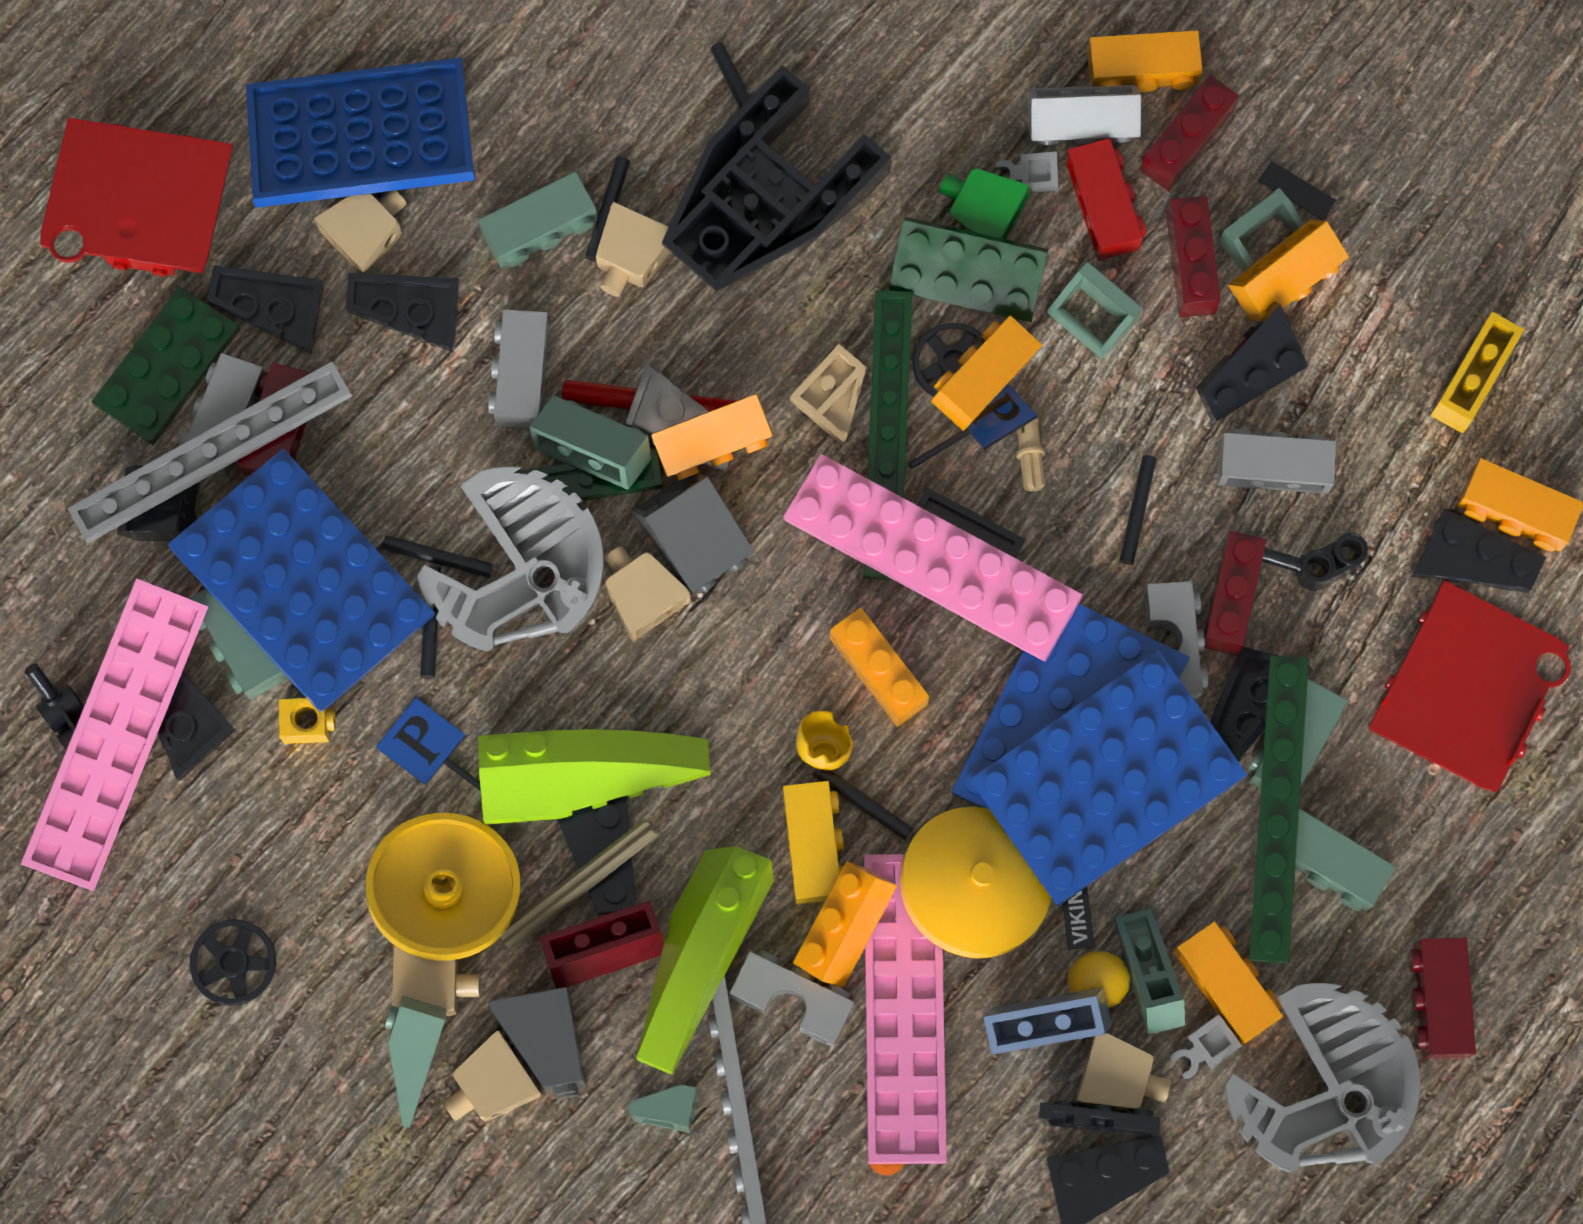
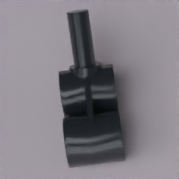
[1262,533,1368,591]
[24,663,84,751]

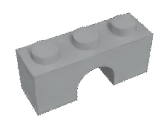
[1143,581,1208,699]
[729,950,854,1048]

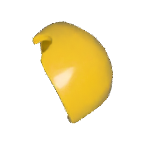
[795,711,854,771]
[1067,951,1131,1008]

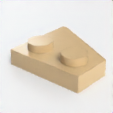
[790,344,867,446]

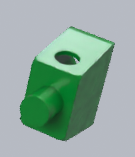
[939,168,1032,239]

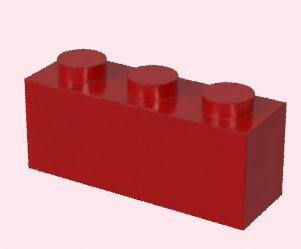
[1065,138,1146,261]

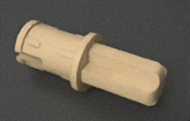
[1016,418,1046,492]

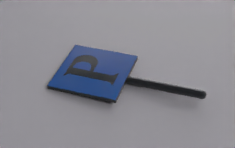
[908,383,1037,469]
[376,698,481,792]

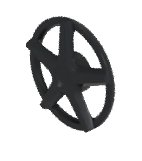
[913,323,985,397]
[190,919,277,1006]

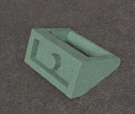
[1219,188,1304,272]
[1046,262,1143,360]
[628,1084,698,1133]

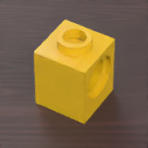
[279,698,336,744]

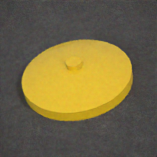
[900,807,1051,958]
[366,813,521,961]

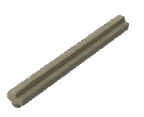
[500,819,658,949]

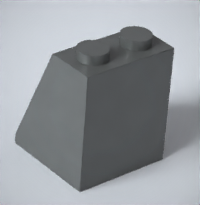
[631,473,754,593]
[489,987,587,1099]

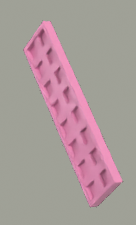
[784,454,1082,662]
[21,578,208,891]
[864,854,947,1164]

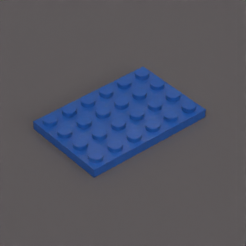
[246,57,475,208]
[168,449,435,714]
[951,604,1190,810]
[969,650,1248,907]

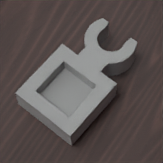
[995,151,1060,192]
[1170,1015,1243,1079]

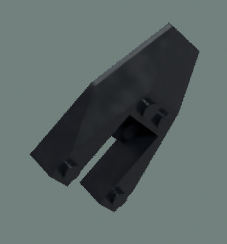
[662,65,892,292]

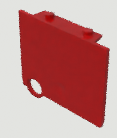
[40,117,233,277]
[1368,580,1571,793]

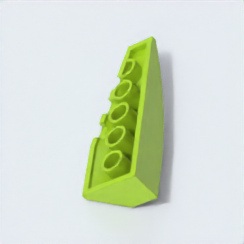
[478,729,711,825]
[636,846,774,1075]

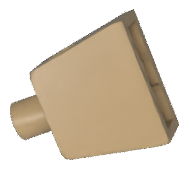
[314,190,407,274]
[596,202,671,297]
[605,546,691,642]
[392,946,481,1016]
[442,1031,541,1122]
[1074,1033,1171,1112]

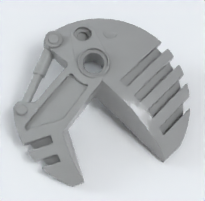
[418,467,604,652]
[1224,983,1420,1173]

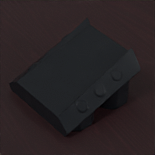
[117,465,200,541]

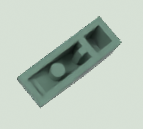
[1114,908,1185,1035]
[384,996,447,1128]

